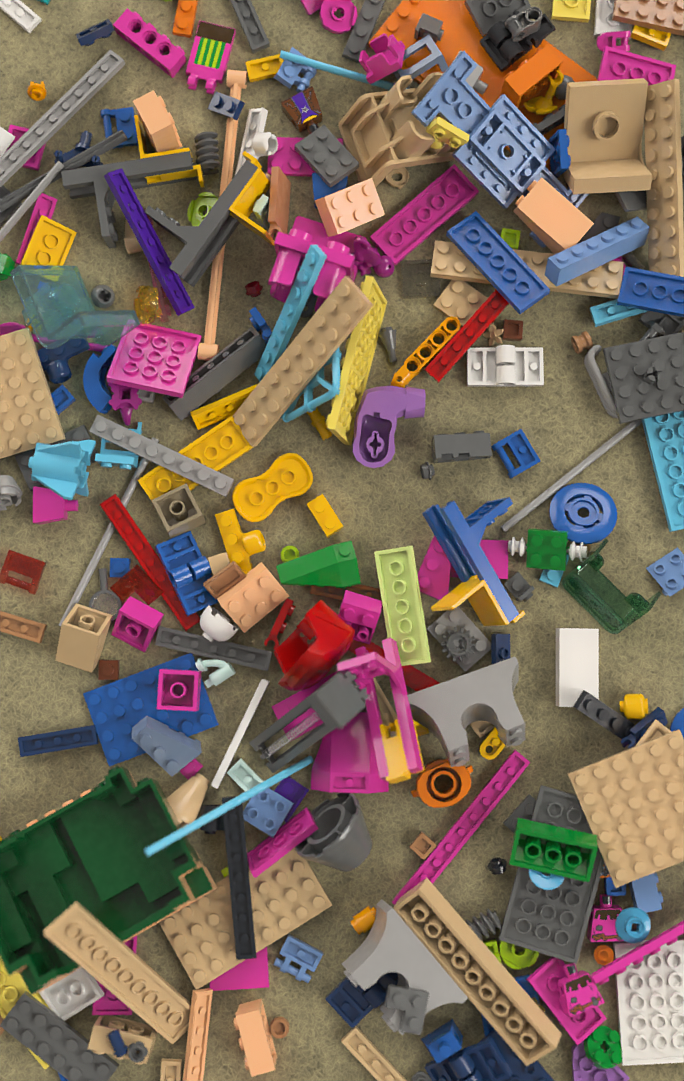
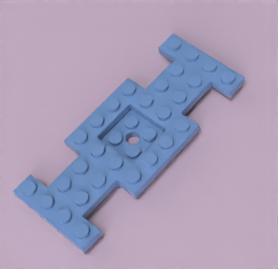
[411,51,588,247]

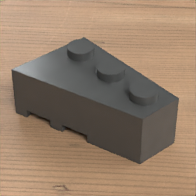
[431,431,492,463]

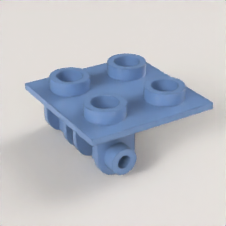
[646,547,684,597]
[243,788,294,837]

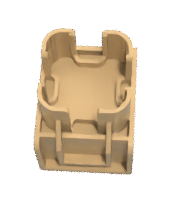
[338,72,456,188]

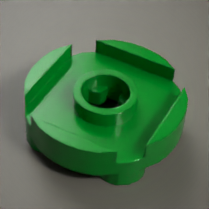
[584,1026,622,1069]

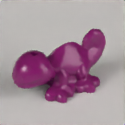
[349,236,394,278]
[108,383,142,426]

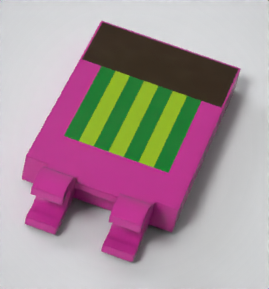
[186,21,236,95]

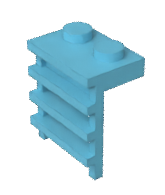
[95,422,142,470]

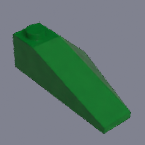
[276,541,361,588]

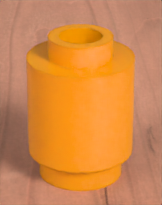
[350,906,376,935]

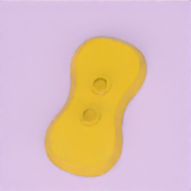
[232,453,313,522]

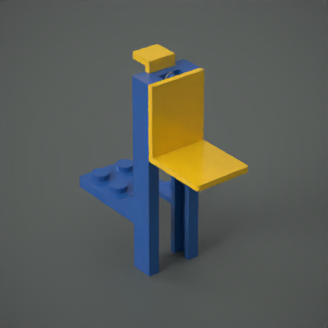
[422,497,525,626]

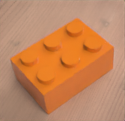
[500,44,563,109]

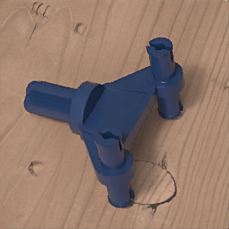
[54,131,103,167]

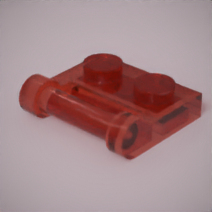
[0,550,47,595]

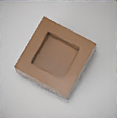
[409,831,437,860]

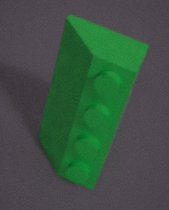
[509,818,598,882]

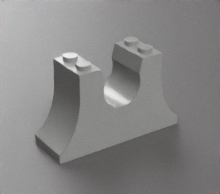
[408,656,525,767]
[342,899,468,1036]

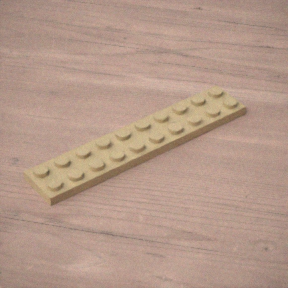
[644,79,684,277]
[430,240,624,299]
[233,276,373,447]
[44,902,191,1044]

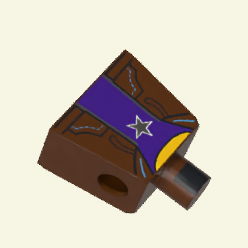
[281,86,322,134]

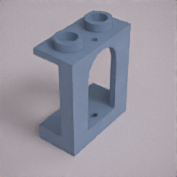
[393,35,448,89]

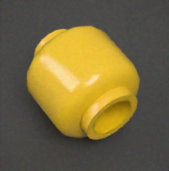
[620,694,648,719]

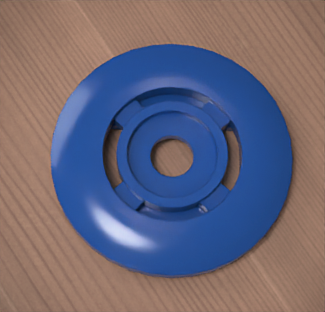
[549,483,617,544]

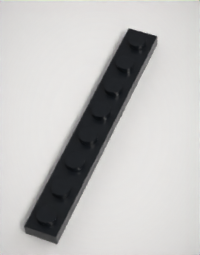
[222,795,257,960]

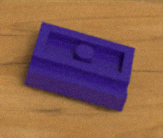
[274,776,309,823]

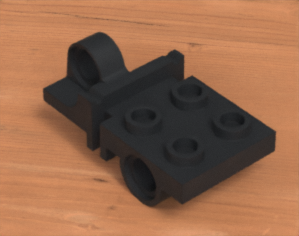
[480,10,556,72]

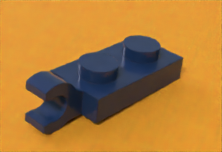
[621,707,668,749]

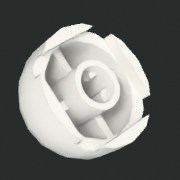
[200,605,239,642]

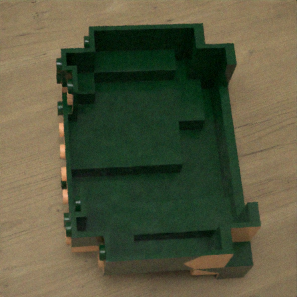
[0,766,217,995]

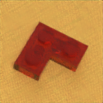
[110,564,163,605]

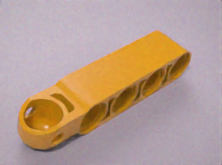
[390,316,460,388]

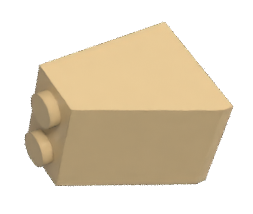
[55,603,113,673]

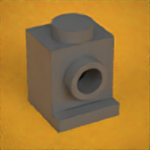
[414,13,444,44]

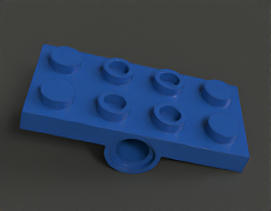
[155,531,219,616]

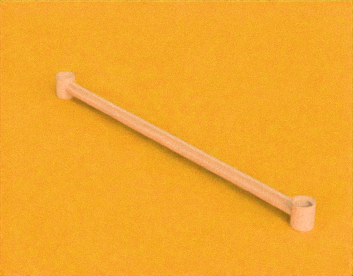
[198,70,247,361]

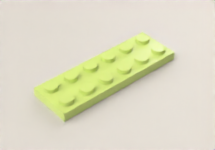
[374,546,431,666]

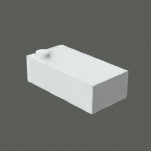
[556,628,599,707]

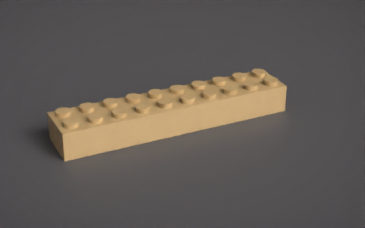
[393,878,561,1066]

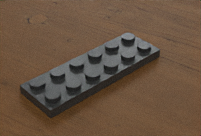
[0,991,119,1081]

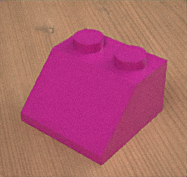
[111,596,164,653]

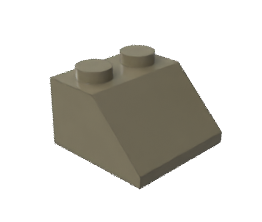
[152,483,206,539]

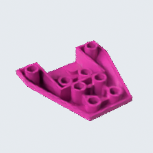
[311,712,389,793]

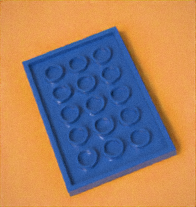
[83,653,219,767]

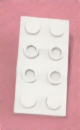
[467,345,544,387]

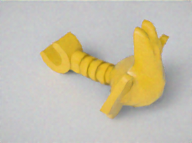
[524,70,564,115]

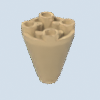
[167,773,210,827]

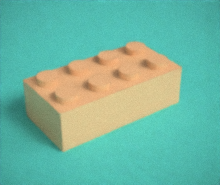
[133,90,183,152]

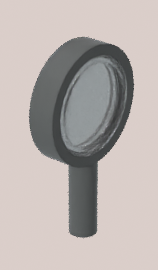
[89,568,123,622]

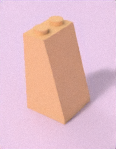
[513,178,594,254]

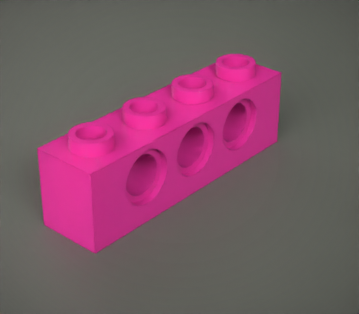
[113,8,187,78]

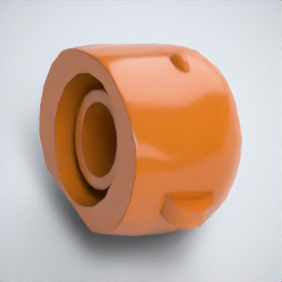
[411,759,473,808]

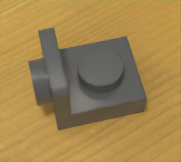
[503,572,535,602]

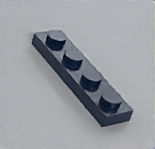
[18,725,99,757]

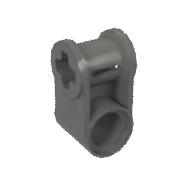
[504,6,542,42]

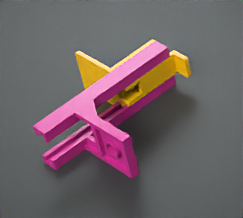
[337,638,429,784]

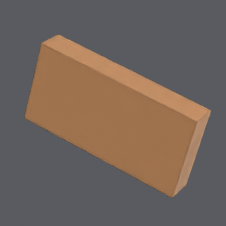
[203,561,246,599]

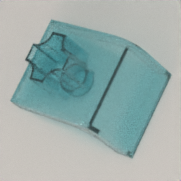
[10,265,140,349]

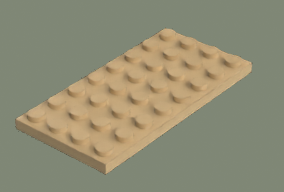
[159,848,333,990]

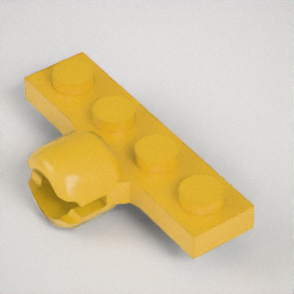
[215,509,266,574]

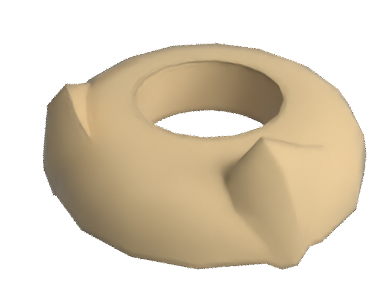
[385,167,409,189]

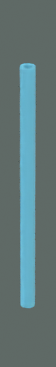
[280,50,407,90]

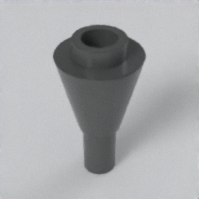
[378,326,397,362]

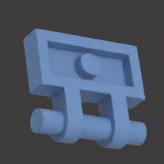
[274,47,317,93]
[273,934,323,983]

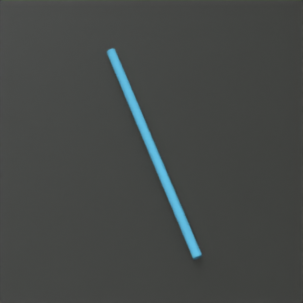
[144,755,313,857]

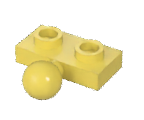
[426,117,470,149]

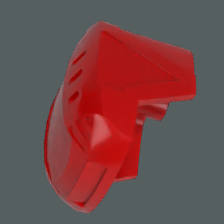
[274,599,355,691]

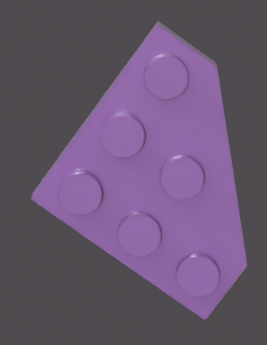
[571,1040,630,1081]

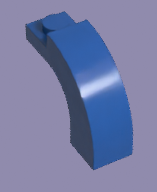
[83,344,118,414]

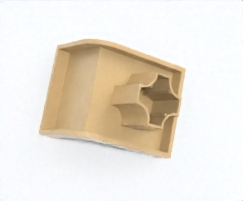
[563,78,652,194]

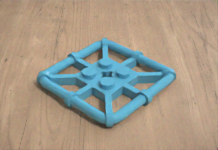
[281,346,342,422]

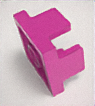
[359,33,405,84]

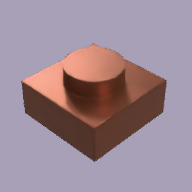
[502,319,523,341]
[98,660,119,680]

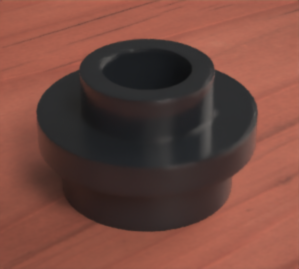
[488,857,507,875]

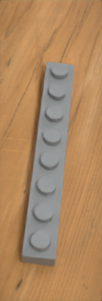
[89,415,235,497]

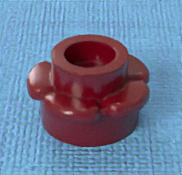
[245,281,263,297]

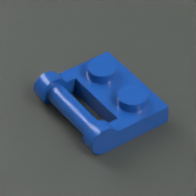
[100,107,138,149]
[491,429,540,479]

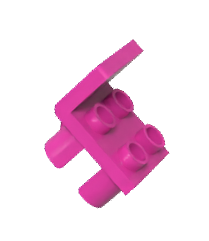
[268,216,367,312]

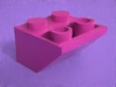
[338,590,382,644]

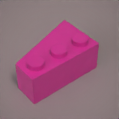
[417,535,451,601]

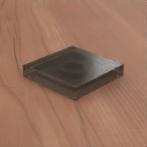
[401,259,440,299]

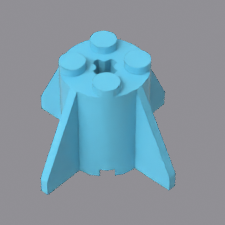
[28,440,96,500]

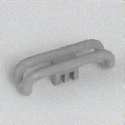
[584,345,618,419]

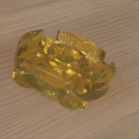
[134,285,161,324]

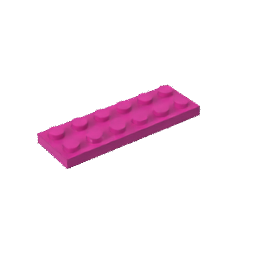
[370,164,479,266]

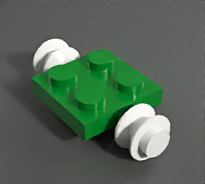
[508,528,587,571]

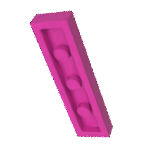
[15,193,58,265]

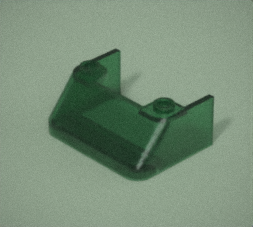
[562,539,661,634]

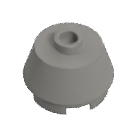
[0,475,22,510]

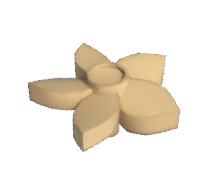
[482,324,504,347]

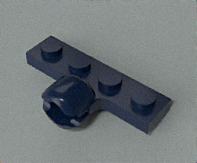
[37,330,90,384]

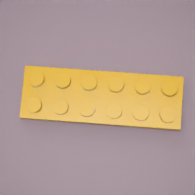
[137,415,254,501]

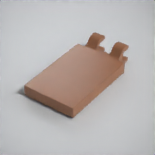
[268,166,291,241]

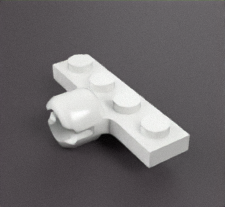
[235,108,278,175]

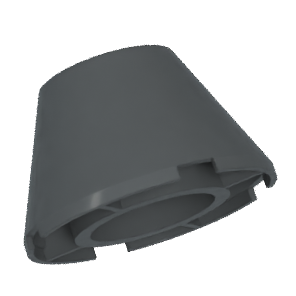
[295,793,372,872]

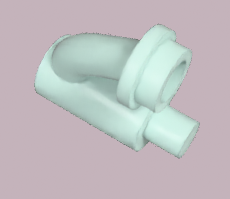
[195,658,236,688]

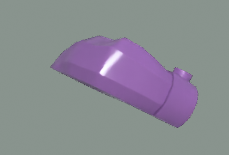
[353,386,426,468]

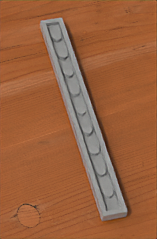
[0,49,125,188]

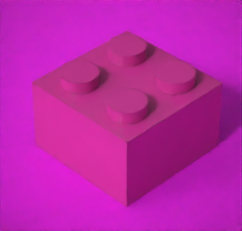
[157,669,202,711]

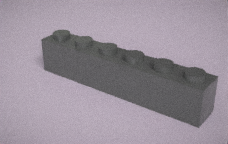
[162,327,267,421]

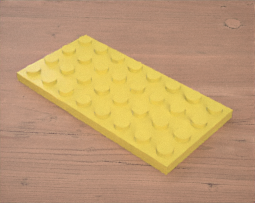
[326,275,387,446]

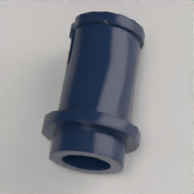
[106,1029,128,1058]

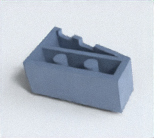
[132,716,202,776]

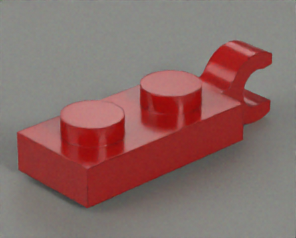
[264,598,296,650]

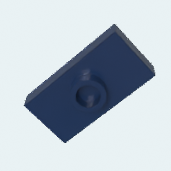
[491,634,510,665]

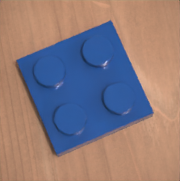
[548,129,571,178]

